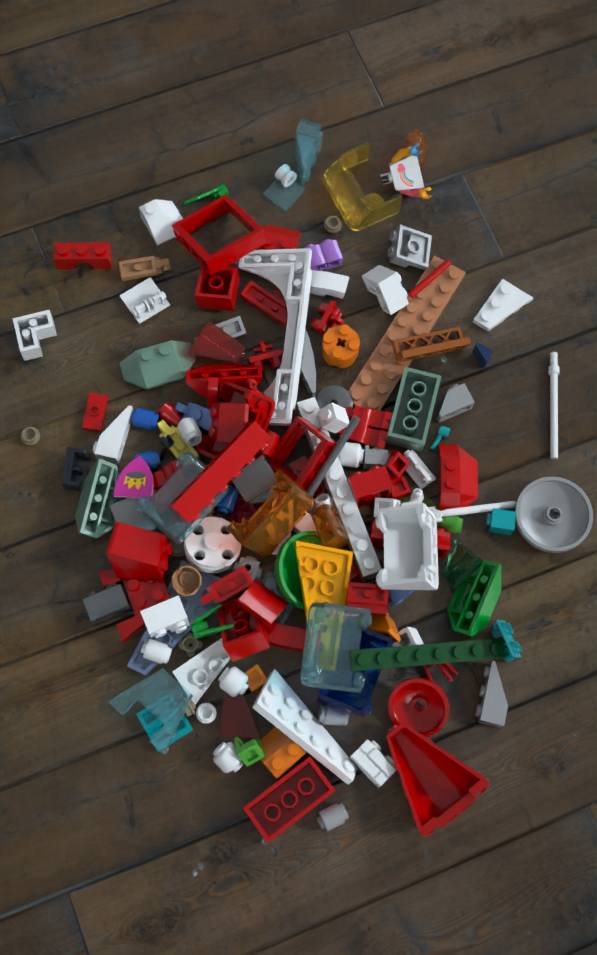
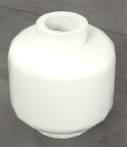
[338,442,364,468]
[218,667,249,697]
[213,742,243,773]

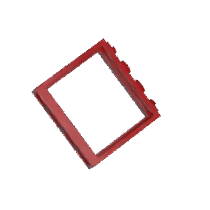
[171,194,266,275]

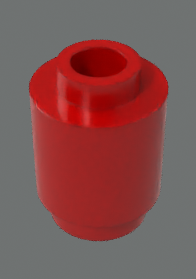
[256,429,280,459]

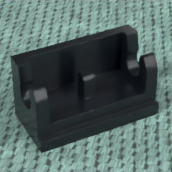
[61,447,91,491]

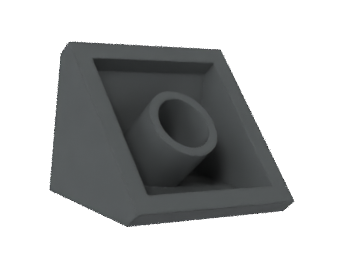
[231,455,279,502]

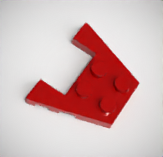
[98,569,171,642]

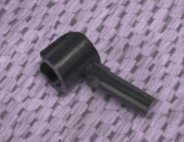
[159,434,174,460]

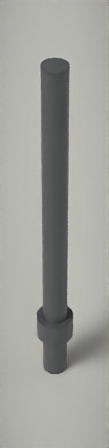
[293,415,361,517]

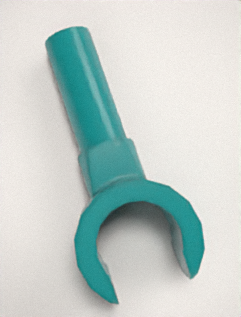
[430,426,450,450]

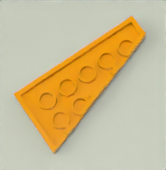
[294,541,353,671]

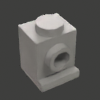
[363,445,390,470]

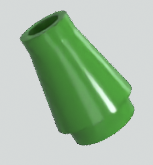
[436,516,463,535]

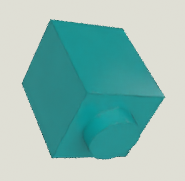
[485,508,516,535]

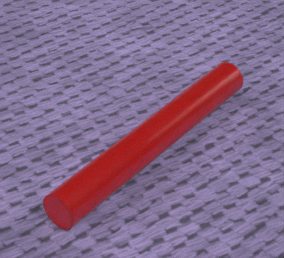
[408,259,451,298]

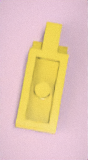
[157,420,200,463]

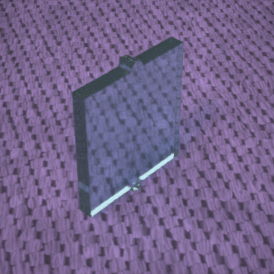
[263,179,305,212]

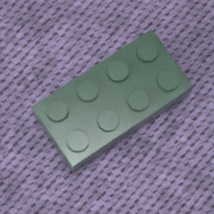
[385,367,441,452]

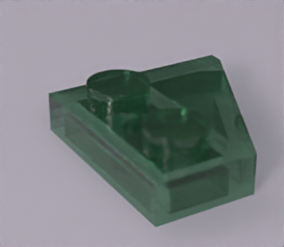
[442,538,482,589]

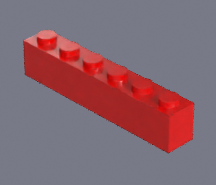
[168,421,271,523]

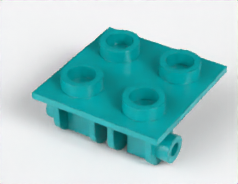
[491,619,522,663]

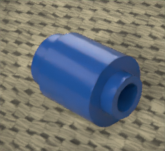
[131,408,160,430]
[132,450,161,470]
[214,485,238,515]

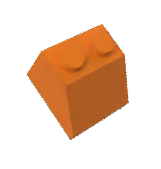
[260,726,308,780]

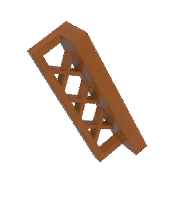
[392,326,471,363]

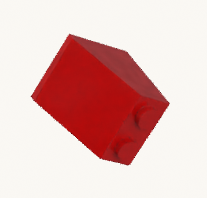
[106,522,172,579]

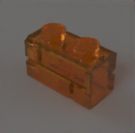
[310,504,350,549]

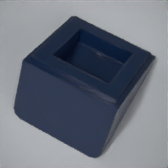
[473,343,493,368]

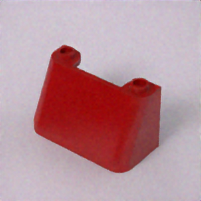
[195,379,275,468]

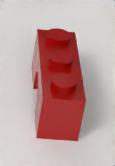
[53,242,112,269]

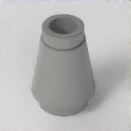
[318,705,349,726]

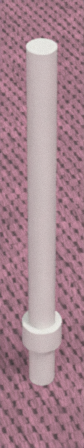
[548,352,559,460]

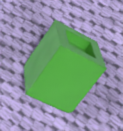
[234,736,265,766]

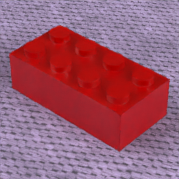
[243,757,335,843]

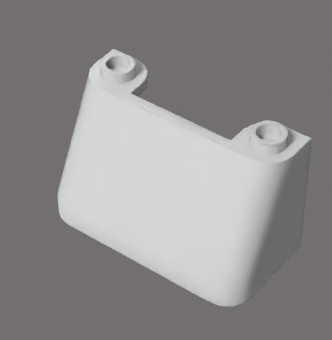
[375,503,439,590]

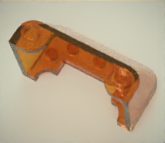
[227,469,314,557]

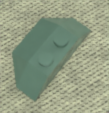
[119,340,196,390]
[75,458,123,538]

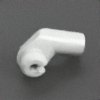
[400,488,424,506]

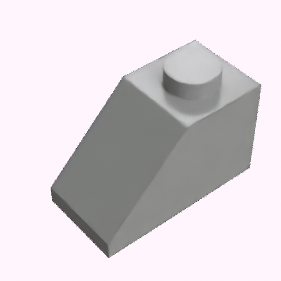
[437,383,475,423]

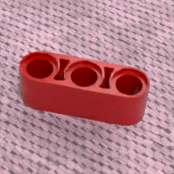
[265,622,311,653]

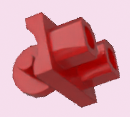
[311,300,344,337]
[248,340,283,371]

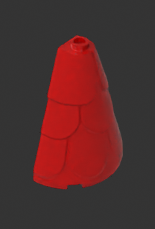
[386,723,490,837]

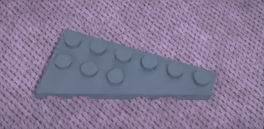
[127,560,221,676]

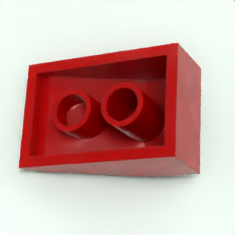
[218,596,270,662]

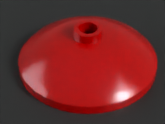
[388,678,449,737]

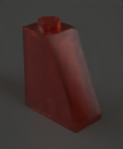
[186,321,246,363]

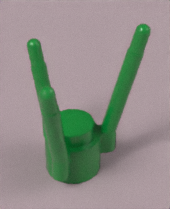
[184,183,229,205]
[191,604,234,639]

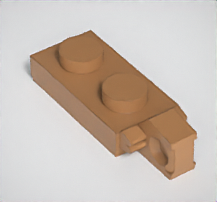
[118,256,171,281]

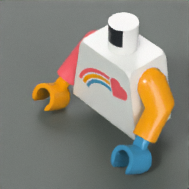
[381,143,432,199]

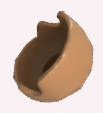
[171,565,202,597]

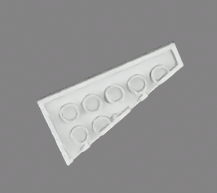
[252,669,358,785]

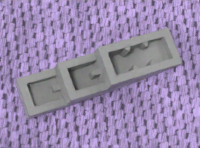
[300,329,316,398]

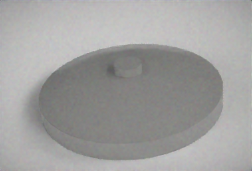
[515,477,593,553]

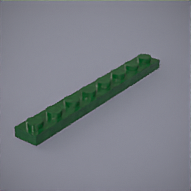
[349,638,505,671]

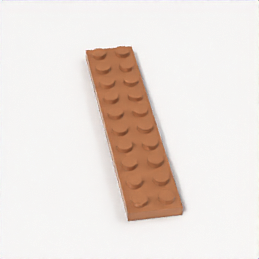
[348,255,466,411]

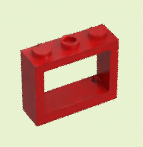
[267,416,336,492]

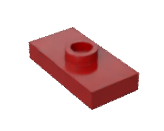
[82,393,109,432]

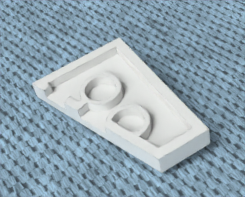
[473,279,533,332]
[172,638,230,705]

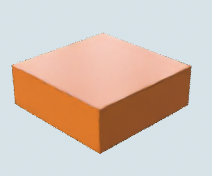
[244,664,267,692]

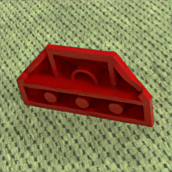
[186,363,262,399]
[438,444,478,516]

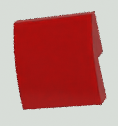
[237,580,289,627]

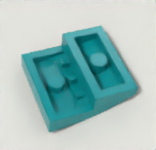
[136,693,193,752]

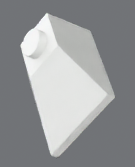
[139,199,183,246]

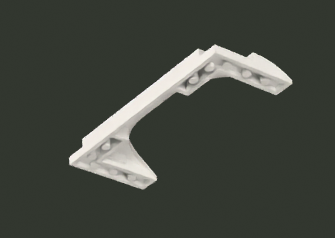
[239,248,312,426]

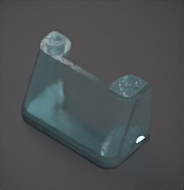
[135,452,230,544]
[301,603,372,693]

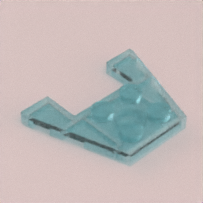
[108,668,193,755]

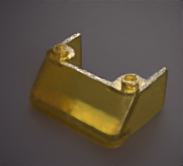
[323,142,402,231]

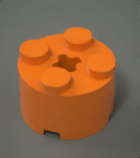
[322,324,360,368]

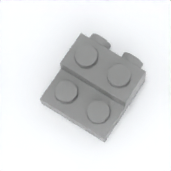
[387,225,432,270]

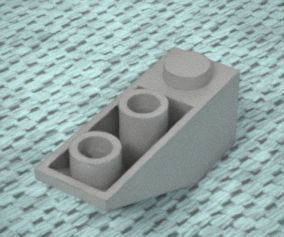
[475,661,508,728]

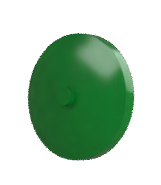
[275,531,339,610]

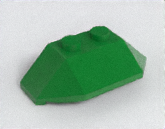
[447,560,501,637]

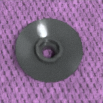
[316,385,353,409]

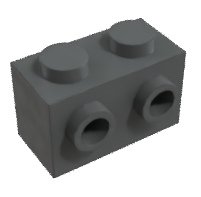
[82,584,131,625]

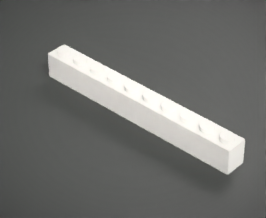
[297,397,382,582]

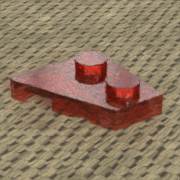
[220,694,259,739]

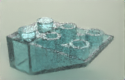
[295,118,323,187]

